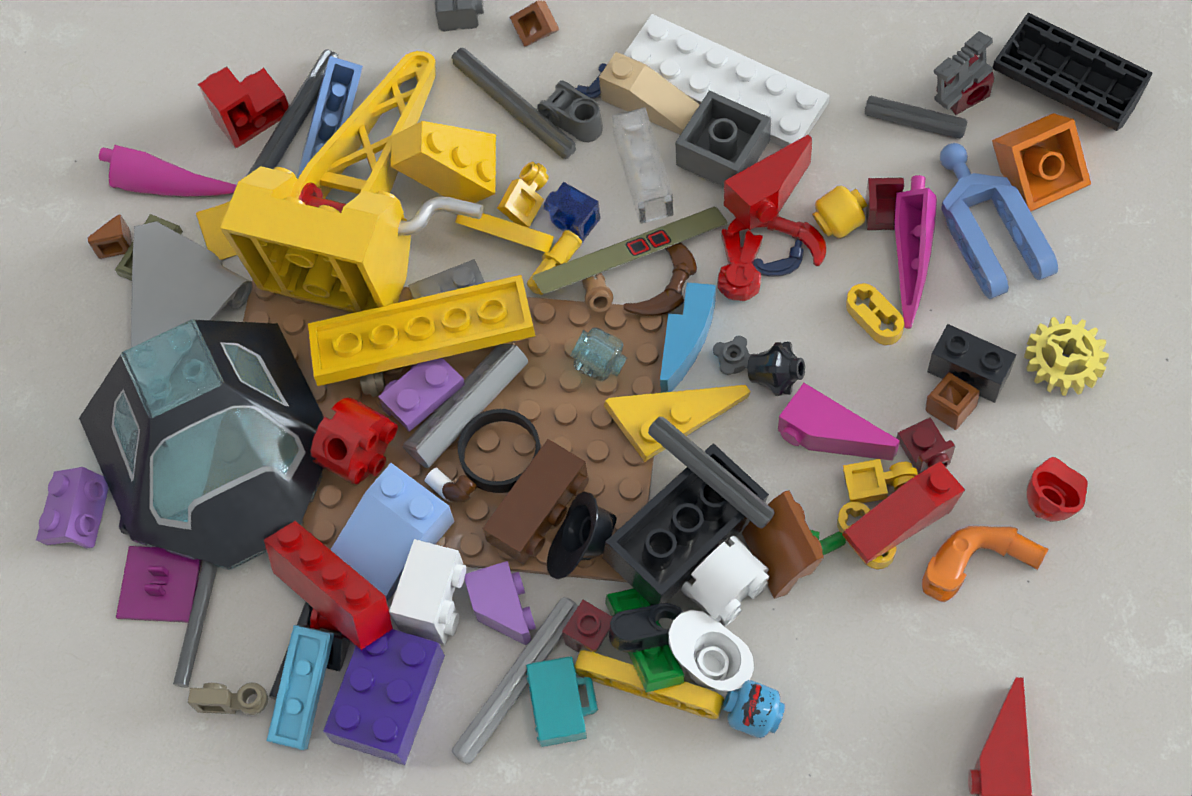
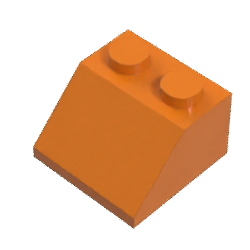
[992,113,1091,211]

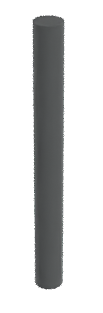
[173,561,218,688]

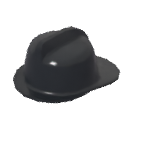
[547,491,617,580]

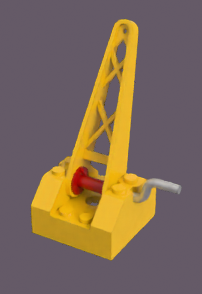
[220,51,483,313]

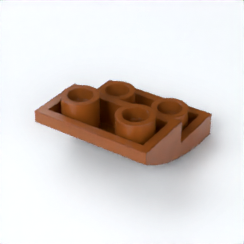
[742,490,824,599]

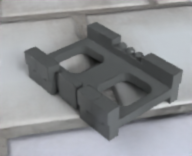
[934,31,993,110]

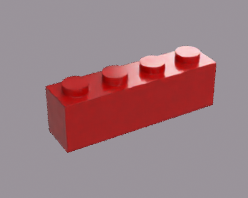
[264,521,393,650]

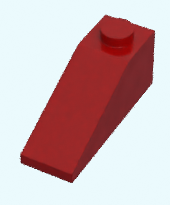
[724,134,812,230]
[842,461,965,564]
[968,677,1032,796]

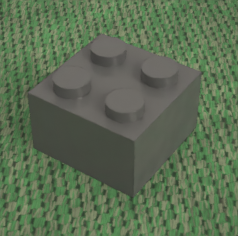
[675,90,771,187]

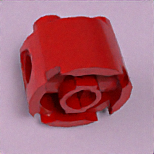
[311,398,398,485]

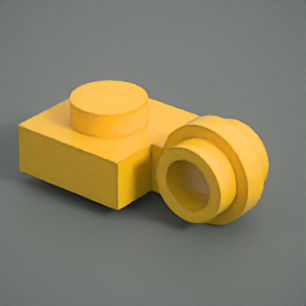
[497,162,549,228]
[843,459,918,503]

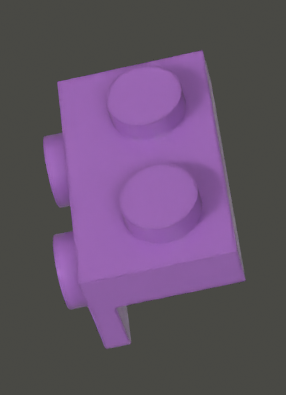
[378,358,465,432]
[36,467,109,548]

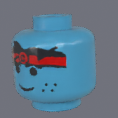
[723,680,785,738]

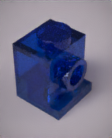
[543,182,601,243]

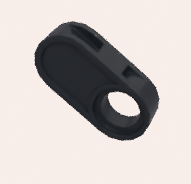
[609,603,684,652]

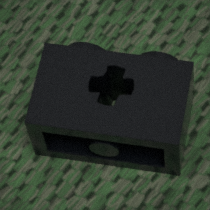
[927,324,1017,403]

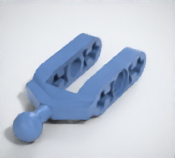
[940,143,1058,299]

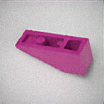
[778,383,900,461]

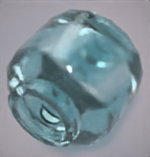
[570,327,627,382]

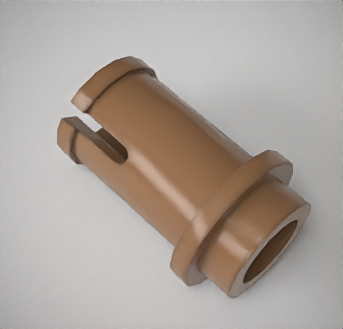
[582,273,613,312]

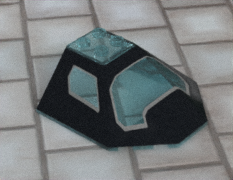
[79,319,324,570]

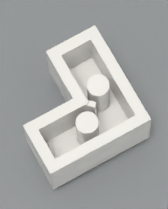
[389,539,466,646]

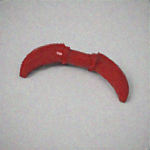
[726,214,827,266]

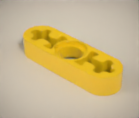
[455,213,554,252]

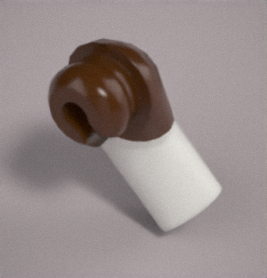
[424,468,476,502]

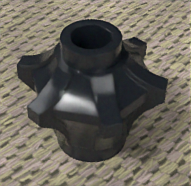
[747,342,805,396]

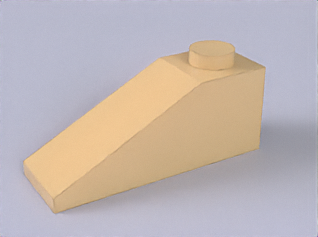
[599,52,700,135]

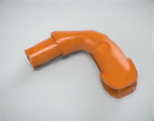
[922,526,1048,602]

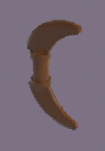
[624,242,697,316]

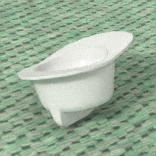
[669,610,754,691]

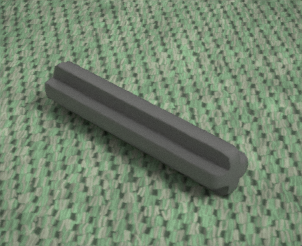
[865,96,967,139]

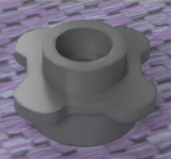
[713,336,751,375]

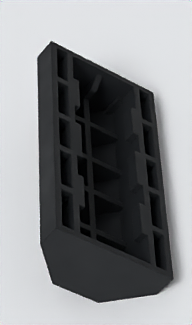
[992,12,1153,131]

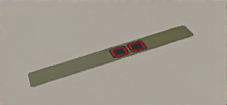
[533,207,728,294]

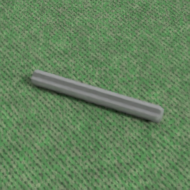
[452,597,578,764]

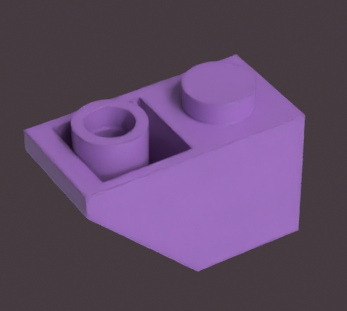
[464,561,536,645]

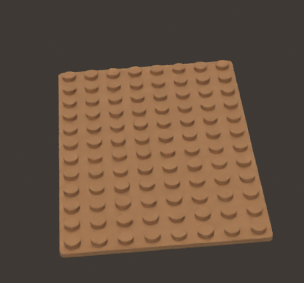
[204,279,670,583]

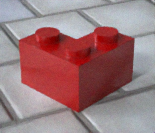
[198,66,289,149]

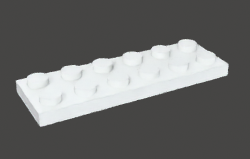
[624,14,830,148]

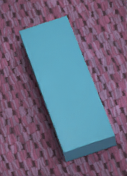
[267,625,334,750]

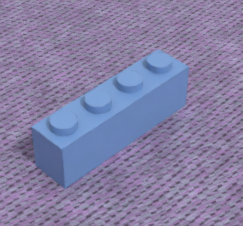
[296,56,363,199]

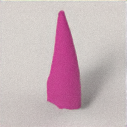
[99,145,237,197]
[895,175,937,329]

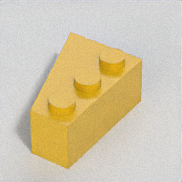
[390,121,496,203]

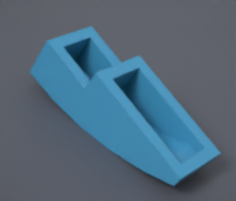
[660,282,716,393]

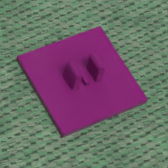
[116,546,201,623]

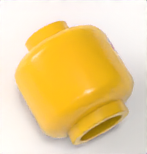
[812,185,868,238]

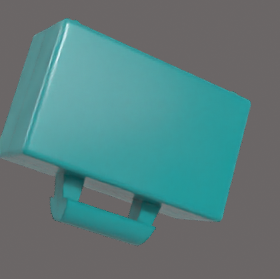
[526,656,598,747]

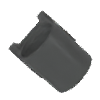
[537,81,603,142]

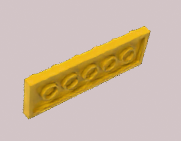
[308,274,536,386]

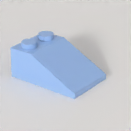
[331,463,455,601]

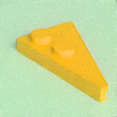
[604,384,751,462]

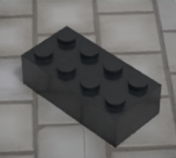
[602,443,769,605]

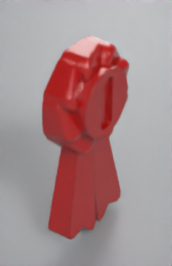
[717,229,763,301]

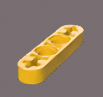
[574,650,724,719]

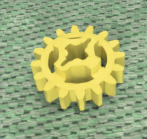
[1024,316,1109,396]

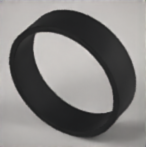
[458,409,541,493]

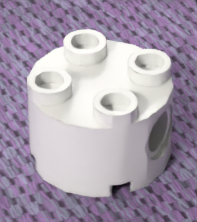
[681,536,769,626]

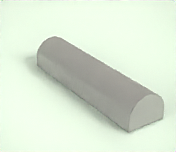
[402,343,528,468]

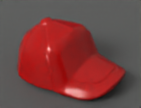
[1027,457,1088,522]

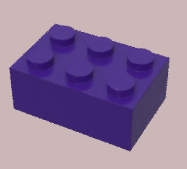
[323,629,445,765]

